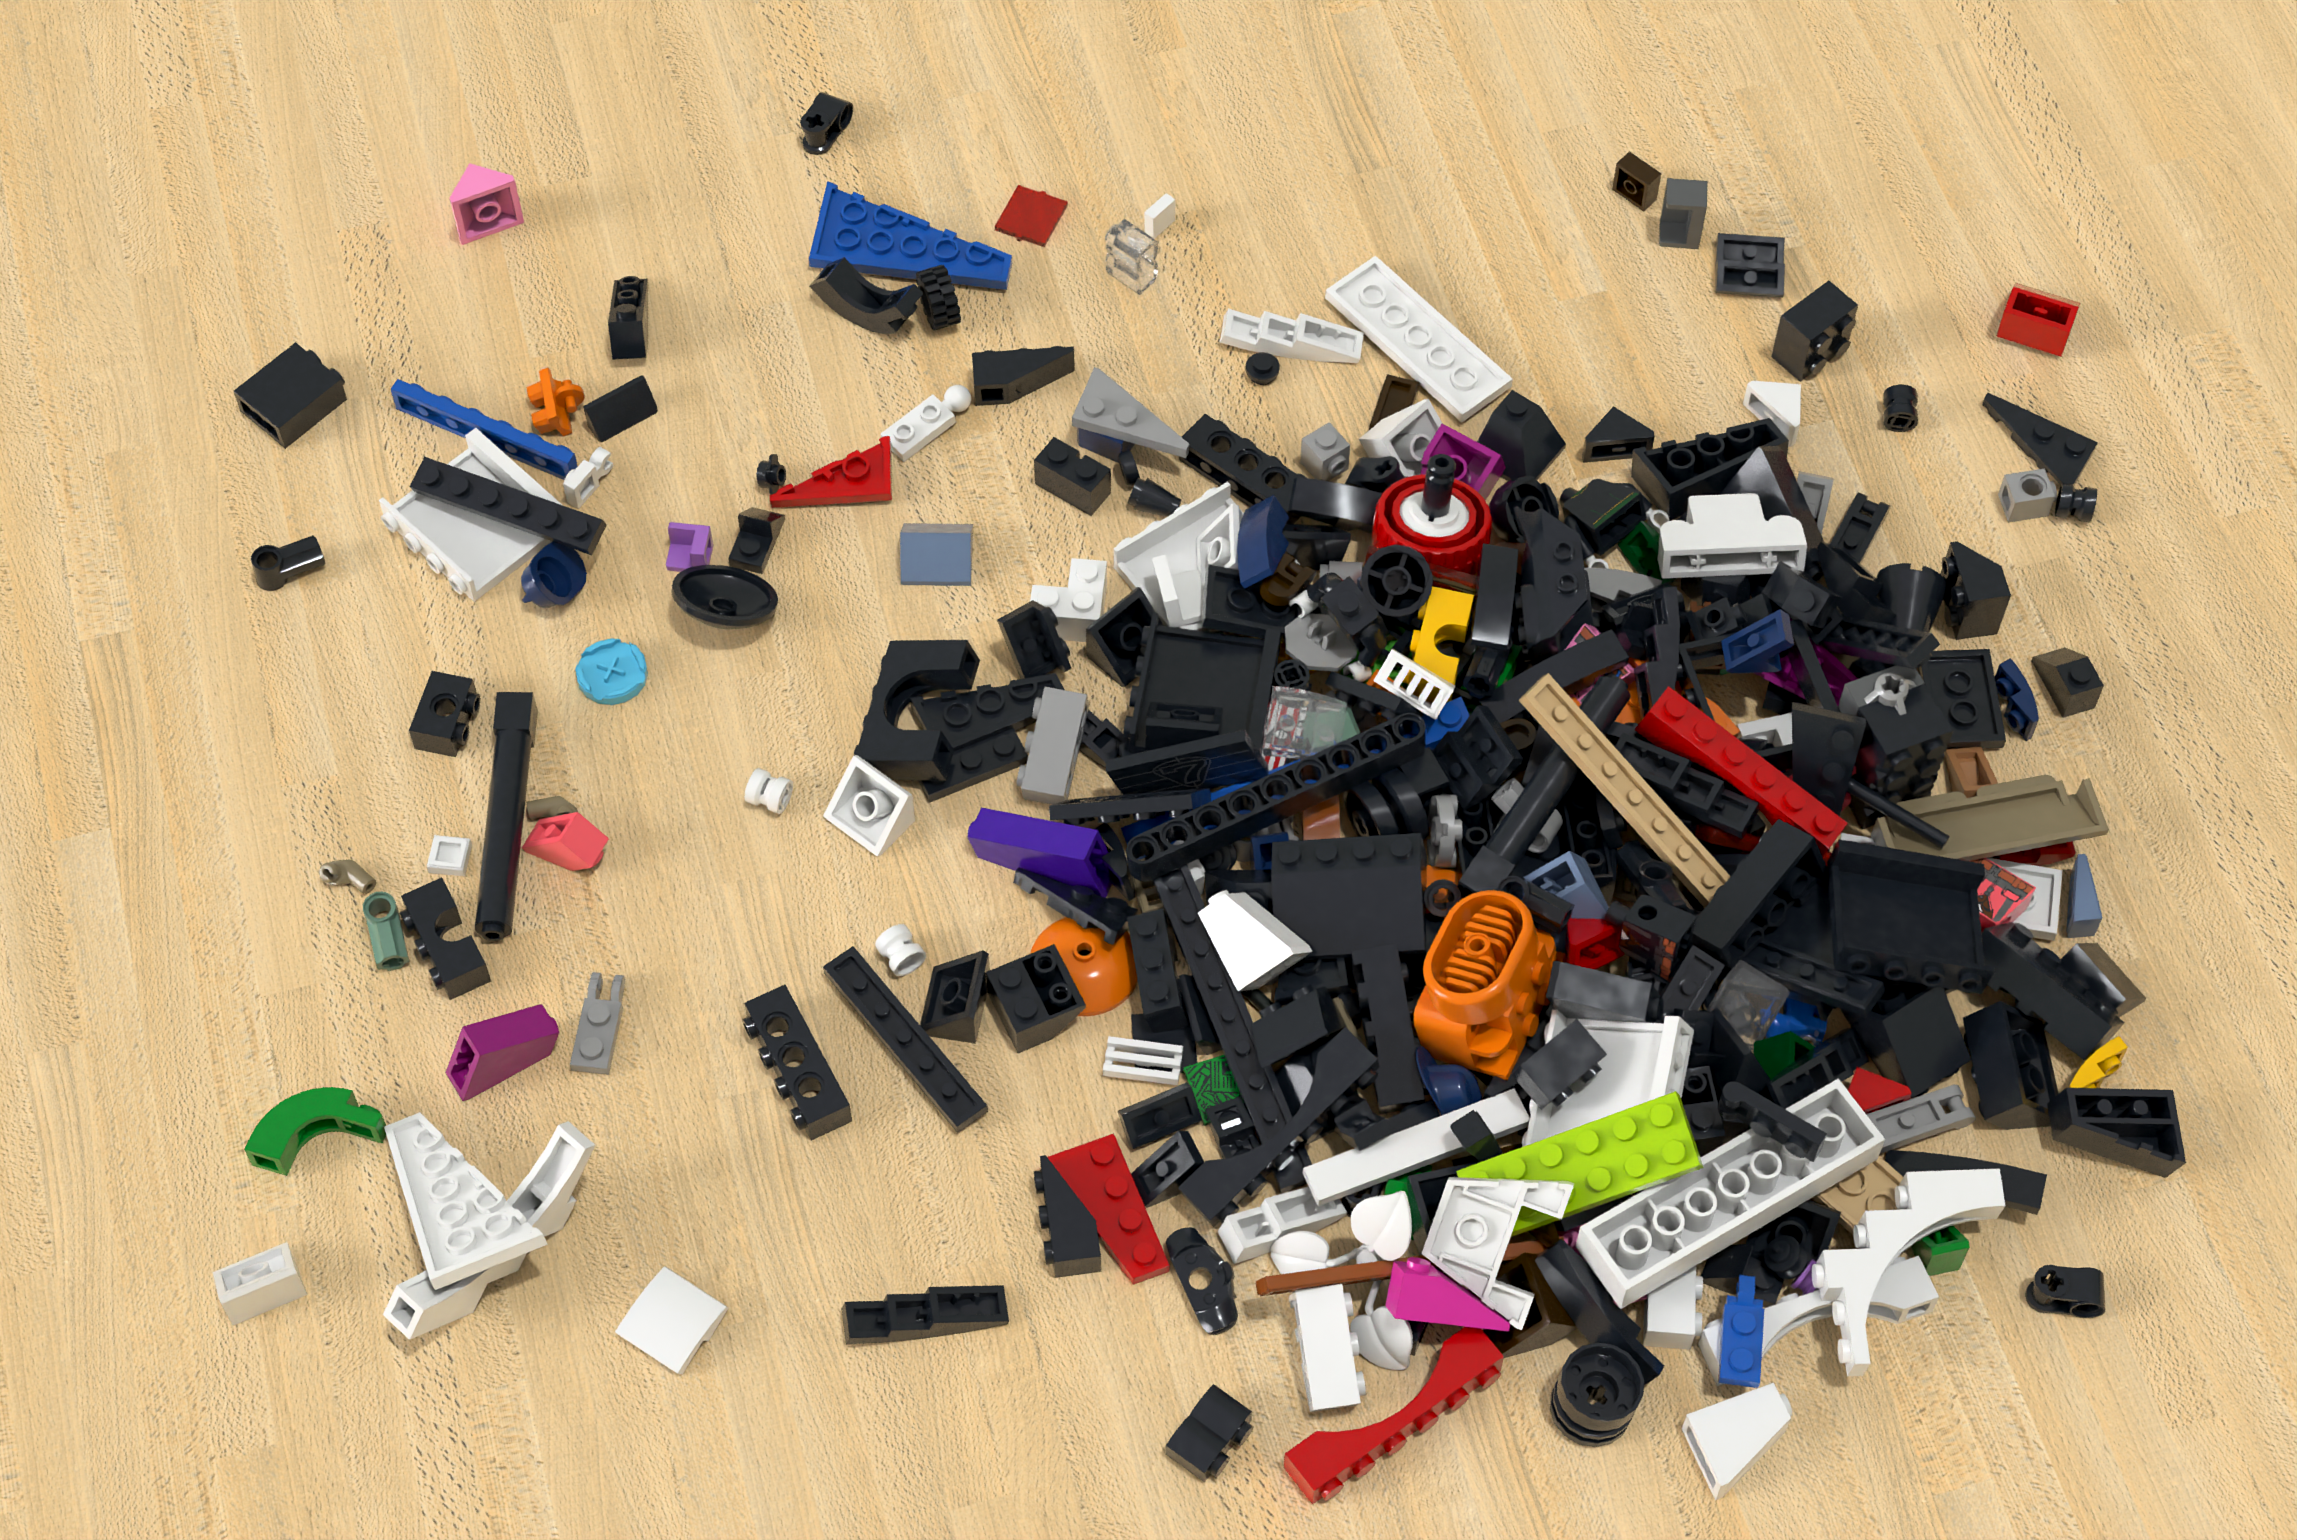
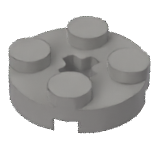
[1427,794,1463,869]

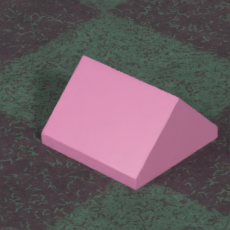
[449,163,524,245]

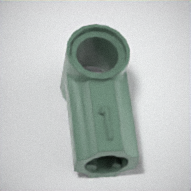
[363,891,409,971]

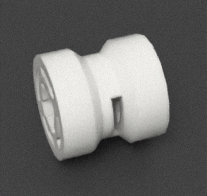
[744,768,793,814]
[875,924,926,976]

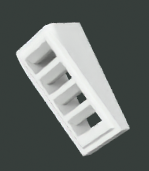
[1374,649,1455,720]

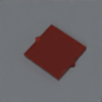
[994,185,1068,247]

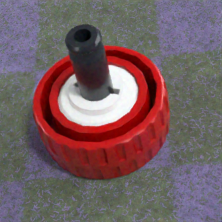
[1372,454,1492,587]

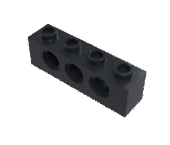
[1179,414,1307,524]
[742,984,852,1141]

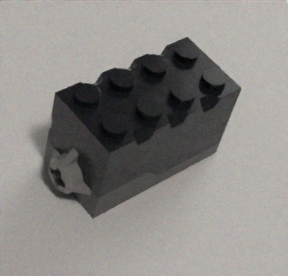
[1838,665,1953,830]

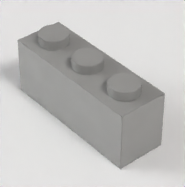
[1017,687,1089,805]

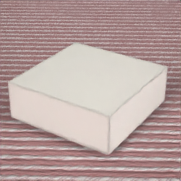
[1144,193,1175,240]
[427,835,472,877]

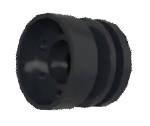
[1550,1342,1644,1447]

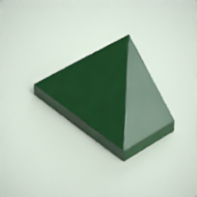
[1618,521,1677,584]

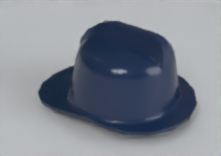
[521,541,587,608]
[1416,1046,1483,1115]

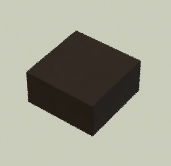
[1612,151,1662,211]

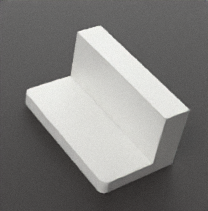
[1152,555,1204,627]

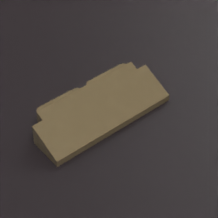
[1871,775,2109,861]

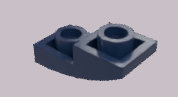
[1995,658,2039,741]

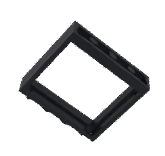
[1676,619,1840,783]

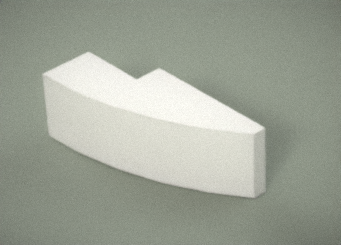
[1218,1186,1347,1264]

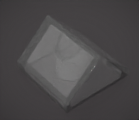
[1706,960,1790,1050]

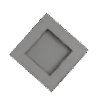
[1998,468,2057,523]

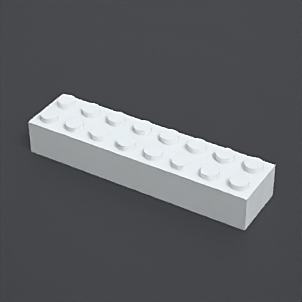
[1576,1079,1885,1309]

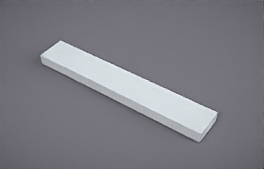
[1303,1088,1530,1206]

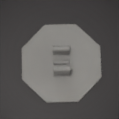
[1284,614,1357,671]

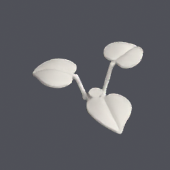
[1270,1191,1413,1370]

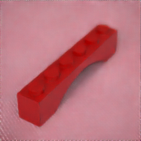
[1634,686,1848,856]
[1283,1327,1504,1505]

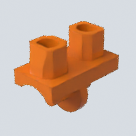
[526,367,585,437]

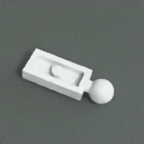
[880,385,971,462]

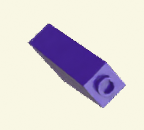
[967,807,1112,898]

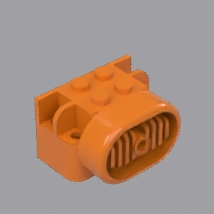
[1413,890,1566,1080]

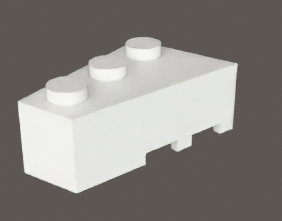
[1289,1284,1366,1412]

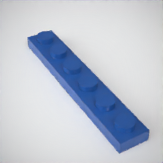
[391,379,578,480]

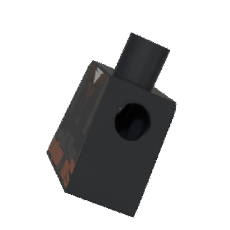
[1604,895,1696,981]

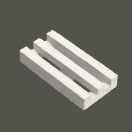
[1103,1036,1183,1085]

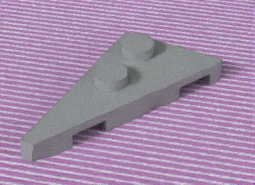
[1072,367,1189,458]

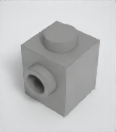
[1300,422,1350,481]

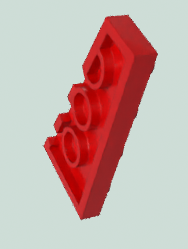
[1047,1133,1170,1285]

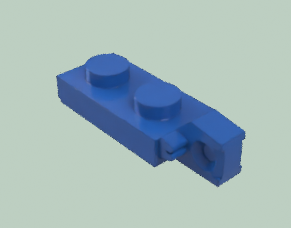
[1718,1275,1765,1388]

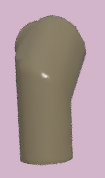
[319,859,377,894]

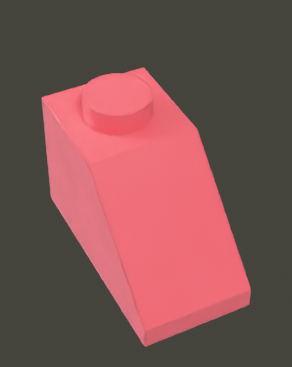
[522,812,609,871]

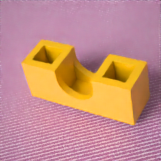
[1402,586,1474,703]

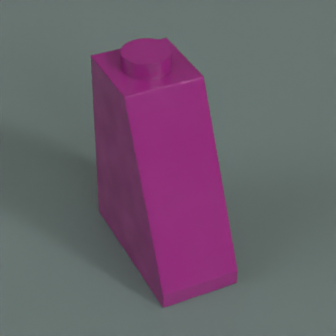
[445,1004,560,1101]

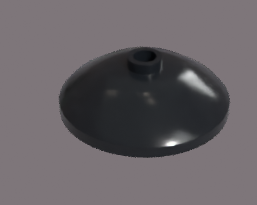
[671,565,778,629]

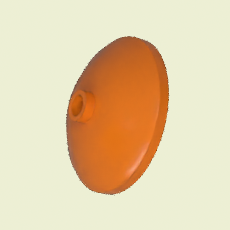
[1030,917,1138,1016]

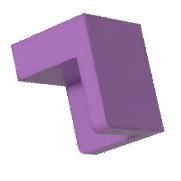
[666,522,714,572]

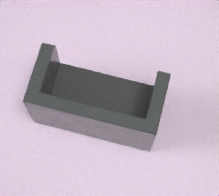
[1659,178,1708,249]

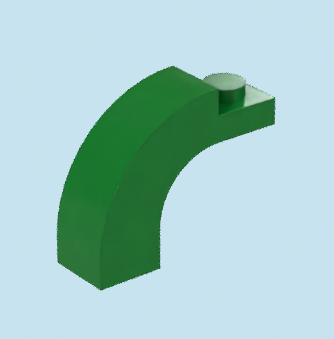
[244,1087,386,1176]

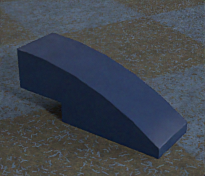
[1237,495,1289,589]

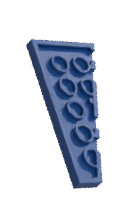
[809,181,1012,290]

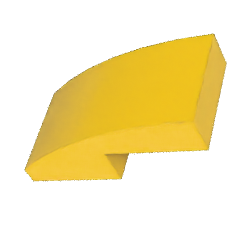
[2069,1036,2128,1088]

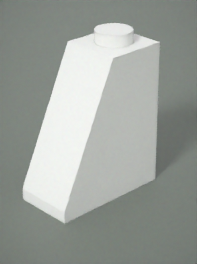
[1198,890,1312,991]
[1682,1383,1792,1500]

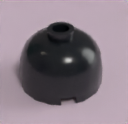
[1489,475,1559,543]
[1360,544,1433,617]

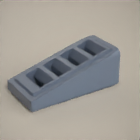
[2066,854,2103,938]

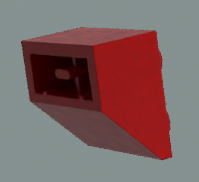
[1996,283,2081,357]

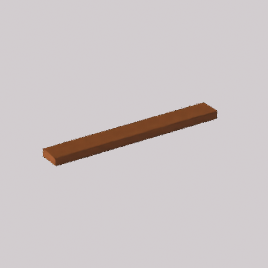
[1255,1236,1564,1297]

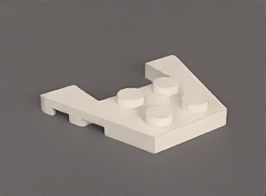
[1422,1177,1574,1330]

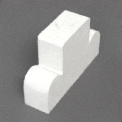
[1658,493,1807,578]

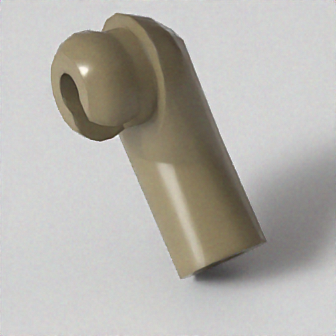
[526,796,578,819]

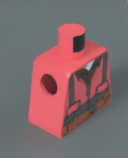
[1970,858,2036,933]

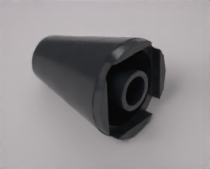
[1876,563,1946,632]

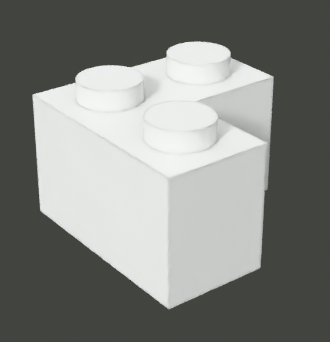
[1030,558,1107,642]

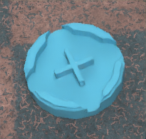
[575,638,648,705]

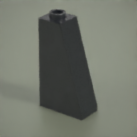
[1719,446,1824,582]

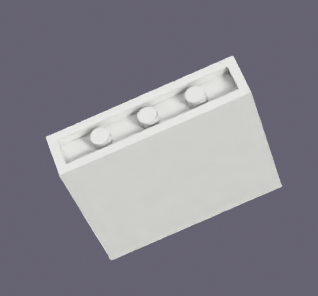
[379,428,562,602]
[1113,482,1299,634]
[1522,1009,1694,1147]

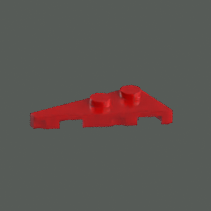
[770,436,892,508]

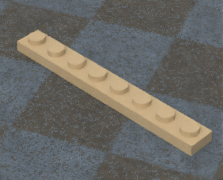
[1519,673,1731,908]

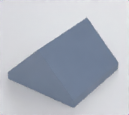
[900,523,974,586]

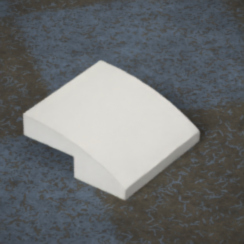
[615,1266,729,1375]

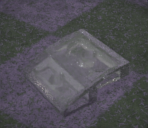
[1262,686,1347,767]

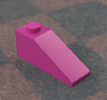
[1385,1257,1510,1331]

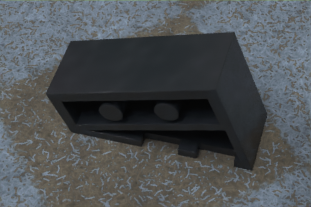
[2047,1088,2186,1178]

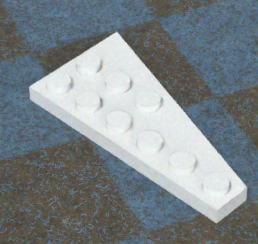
[384,1112,548,1290]

